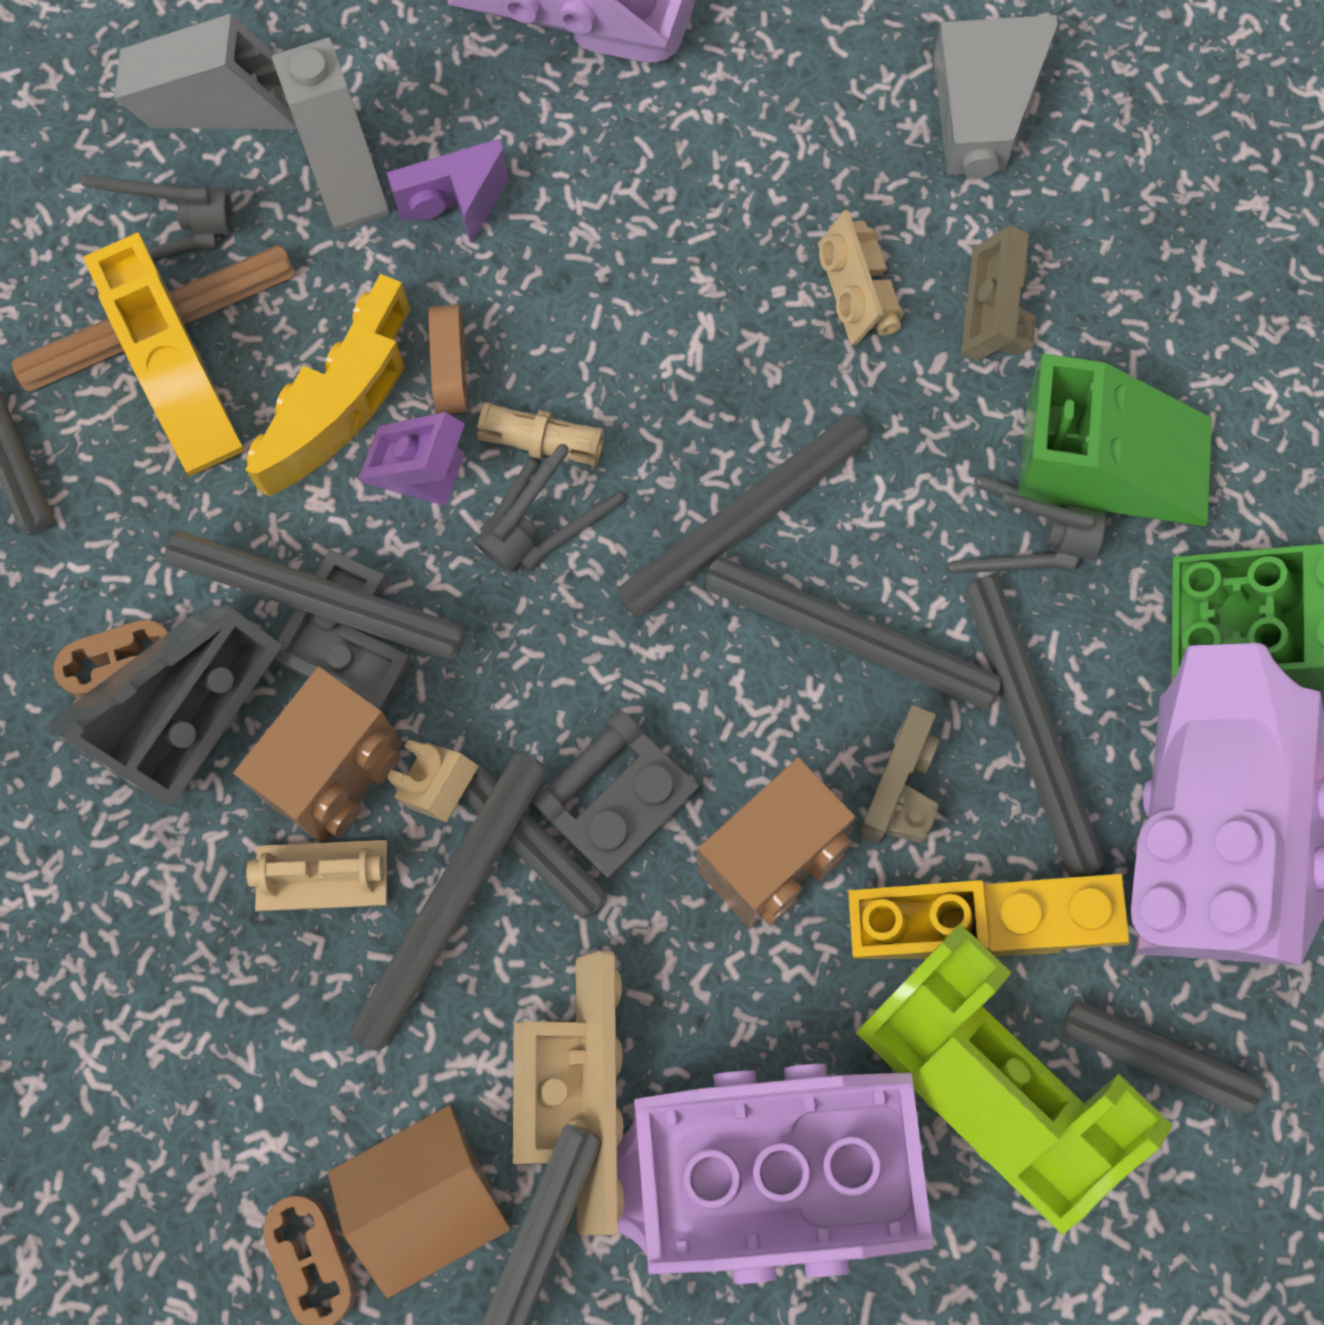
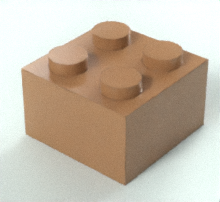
[233,666,403,843]
[697,757,856,930]

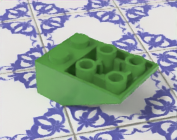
[1018,353,1212,526]
[1172,544,1324,690]

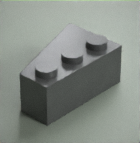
[42,604,283,808]

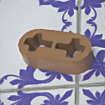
[428,304,469,415]
[53,620,169,699]
[263,1196,357,1325]

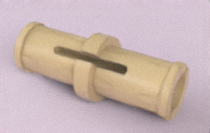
[477,402,605,467]

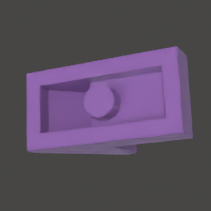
[386,138,509,243]
[358,412,465,505]

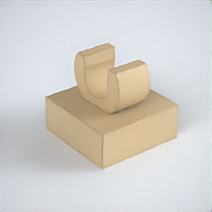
[387,740,479,822]

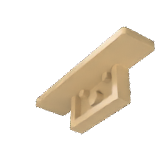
[513,951,624,1236]

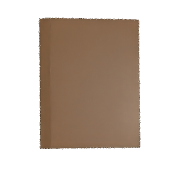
[328,1105,512,1299]

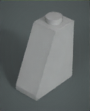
[114,13,297,129]
[933,15,1058,178]
[271,37,390,232]

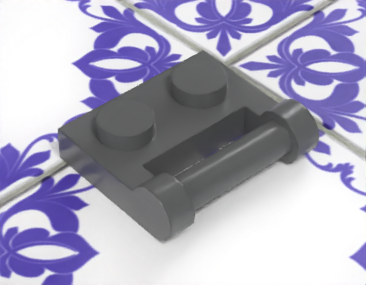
[530,708,700,882]

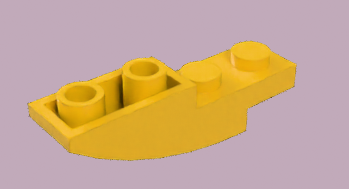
[83,232,245,477]
[245,274,411,496]
[848,874,1129,959]

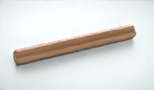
[11,245,295,391]

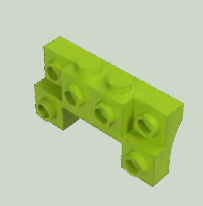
[856,924,1173,1235]

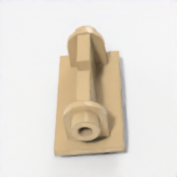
[818,210,903,346]
[246,840,387,912]

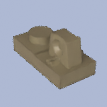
[961,225,1036,360]
[858,705,940,844]

